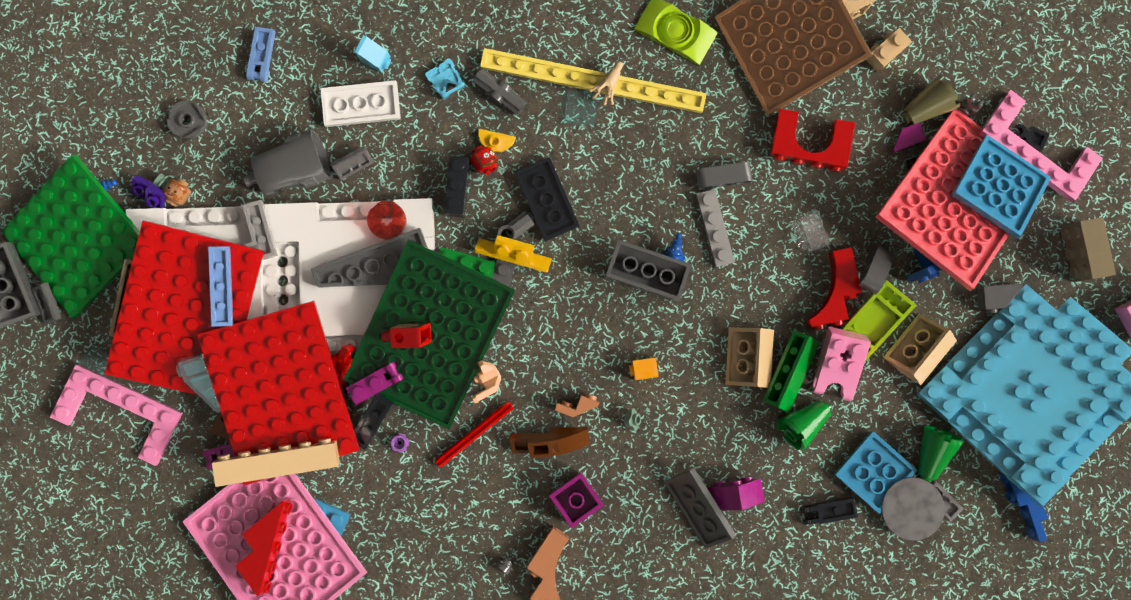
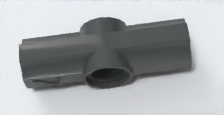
[473,68,528,116]

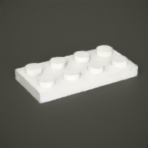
[321,80,401,127]

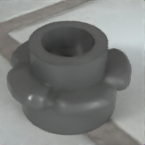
[495,557,513,575]

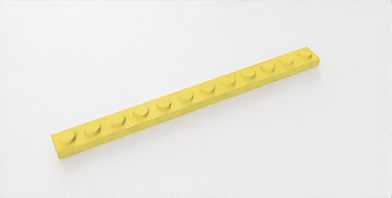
[480,48,707,113]

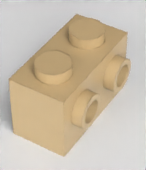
[866,28,912,73]

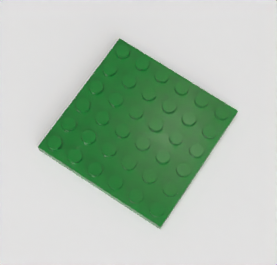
[1,155,140,318]

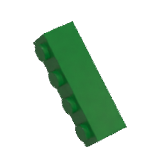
[763,330,820,413]

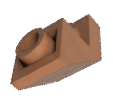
[555,393,599,417]

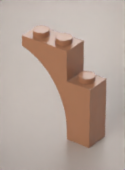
[527,526,569,600]

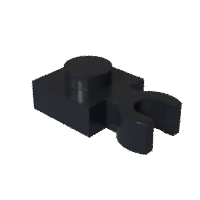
[1014,124,1050,152]

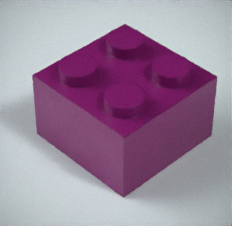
[549,471,604,528]

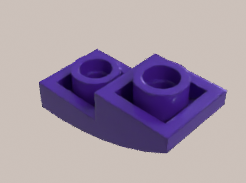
[132,175,165,208]

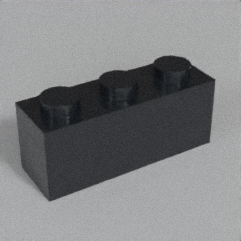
[443,156,471,218]

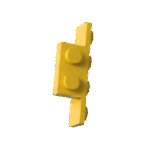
[474,235,552,272]

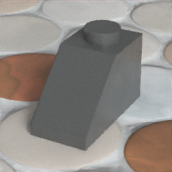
[977,284,1023,314]

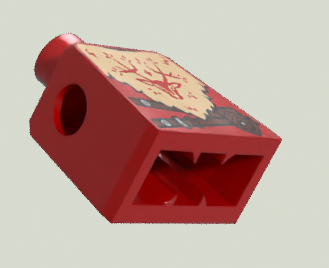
[382,323,432,348]

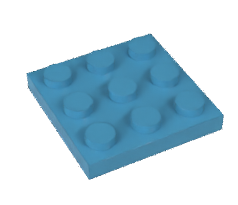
[834,431,917,514]

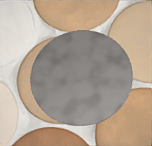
[882,478,945,540]

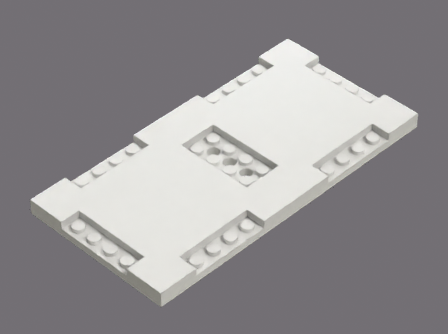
[126,198,435,355]

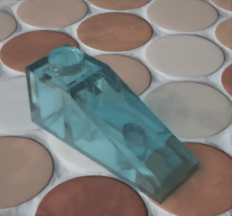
[176,353,221,413]

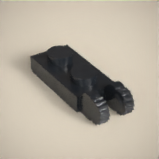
[800,497,858,525]

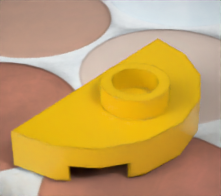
[479,129,516,153]

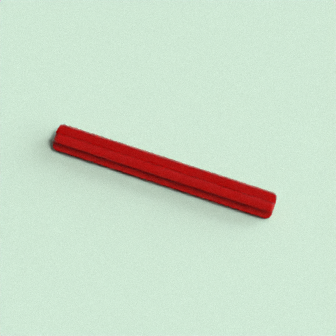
[434,401,514,468]

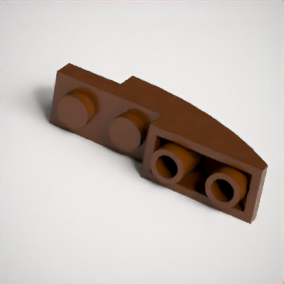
[509,427,590,458]

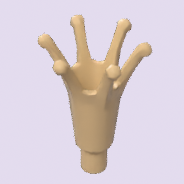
[589,61,624,105]

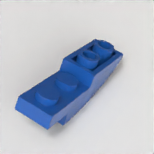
[999,473,1048,542]

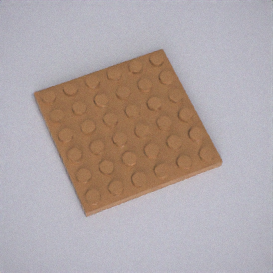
[715,0,872,116]

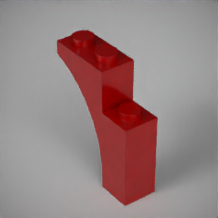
[805,247,862,331]

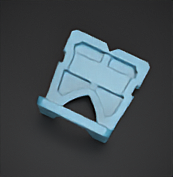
[425,59,465,100]

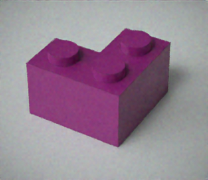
[707,476,765,511]

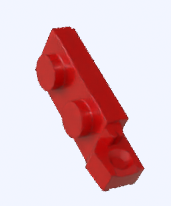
[333,343,356,392]

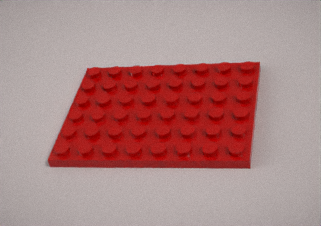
[105,220,265,399]
[197,301,360,486]

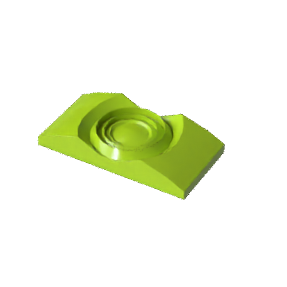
[634,0,718,66]
[841,280,917,362]

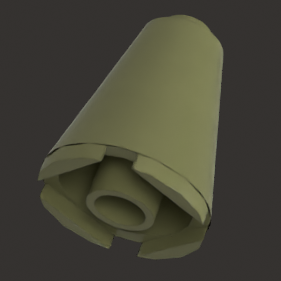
[902,75,960,125]

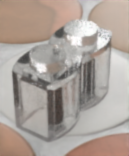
[791,209,830,254]

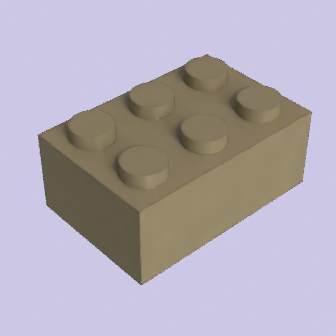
[1061,217,1116,282]

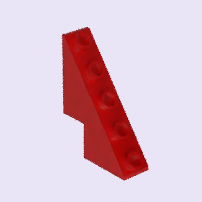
[235,499,292,597]

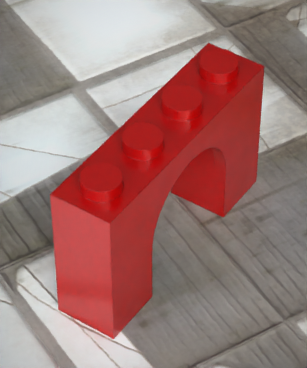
[768,108,855,172]

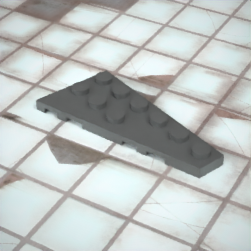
[311,228,428,288]

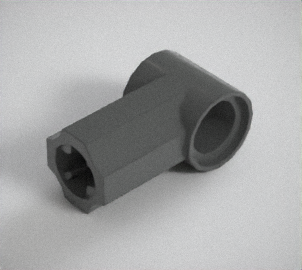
[498,211,534,240]

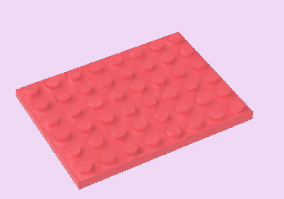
[876,109,1009,291]

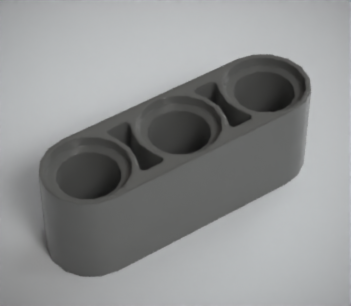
[695,162,753,190]
[858,244,895,295]

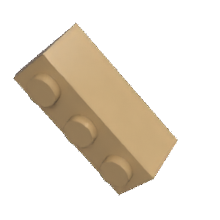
[883,314,957,385]
[725,327,774,388]

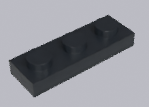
[354,393,394,450]

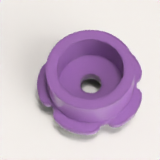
[390,433,409,453]

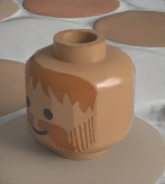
[162,178,191,207]

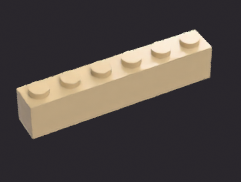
[212,438,340,487]

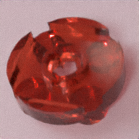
[367,201,407,240]

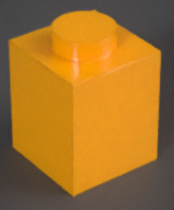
[629,358,658,380]

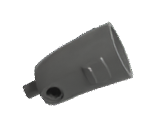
[243,128,333,195]

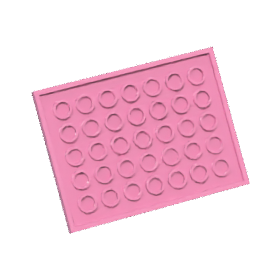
[183,474,367,600]

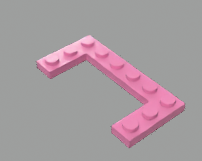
[979,90,1102,202]
[50,364,183,466]

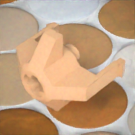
[472,361,501,403]

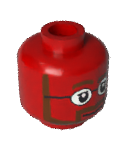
[470,146,498,175]

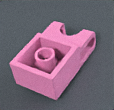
[812,326,871,401]

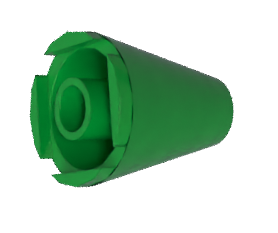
[777,400,831,451]
[918,425,964,482]

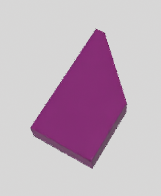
[892,123,927,153]

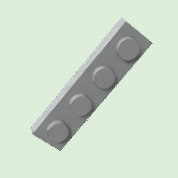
[696,189,735,267]

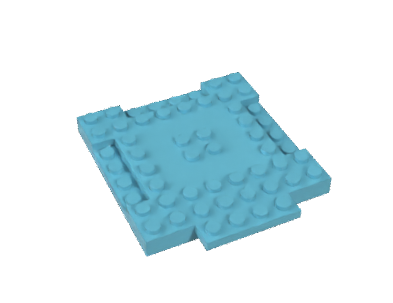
[916,284,1131,506]

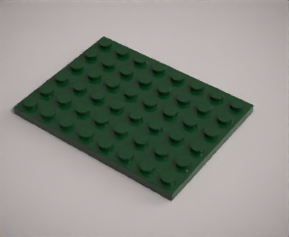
[343,239,516,429]

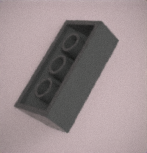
[605,239,692,303]
[0,242,41,328]

